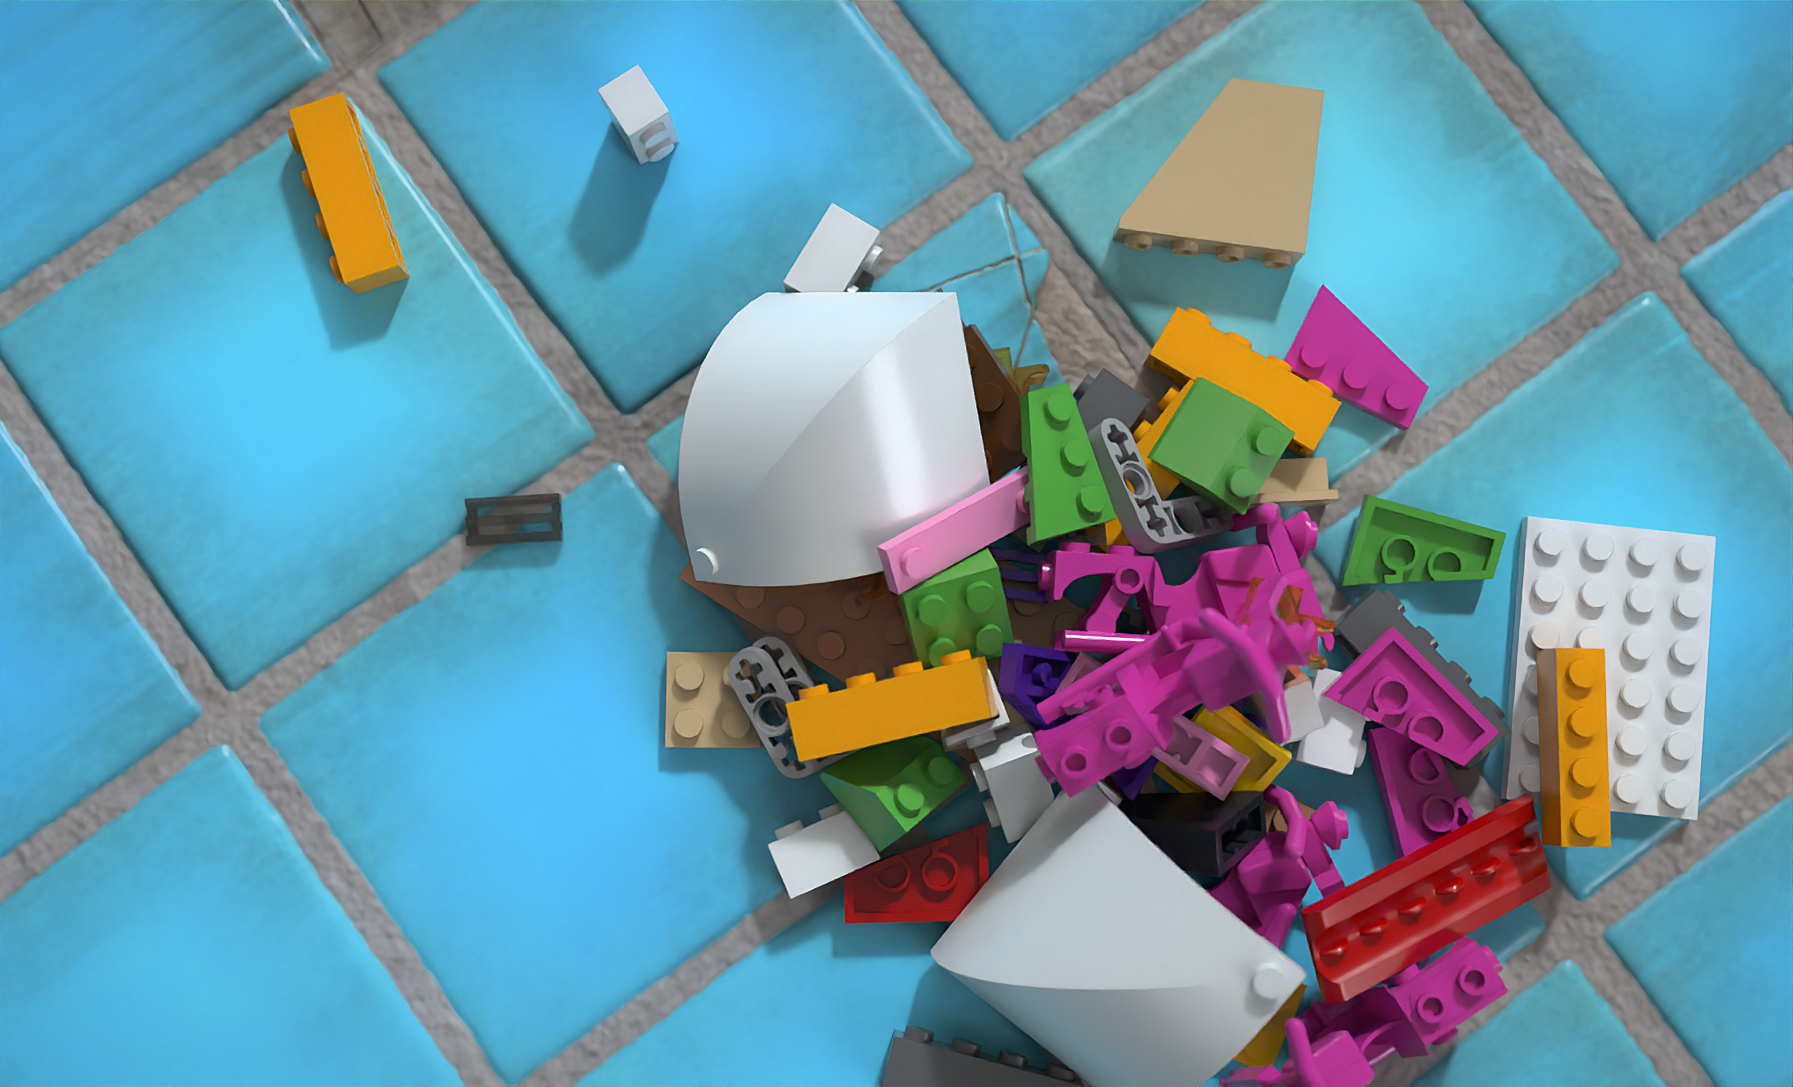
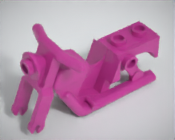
[1038,502,1334,656]
[1035,572,1317,798]
[1206,783,1349,950]
[1219,937,1509,1087]

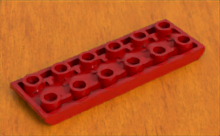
[1299,793,1552,1003]

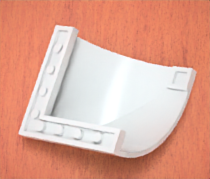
[679,292,990,586]
[930,780,1307,1087]

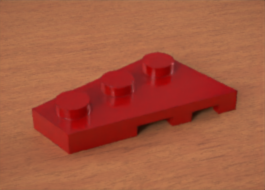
[844,822,989,924]

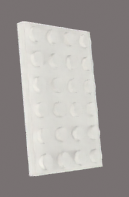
[1501,516,1716,820]

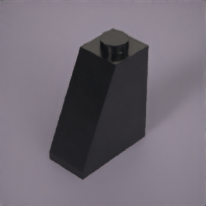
[1118,790,1267,877]

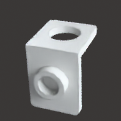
[944,669,1010,750]

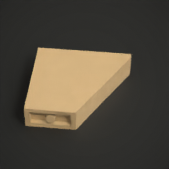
[1113,78,1325,269]

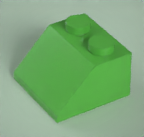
[1147,377,1295,515]
[819,735,967,852]

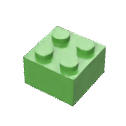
[897,546,1014,670]

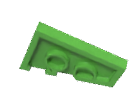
[1019,382,1117,546]
[1339,494,1507,586]

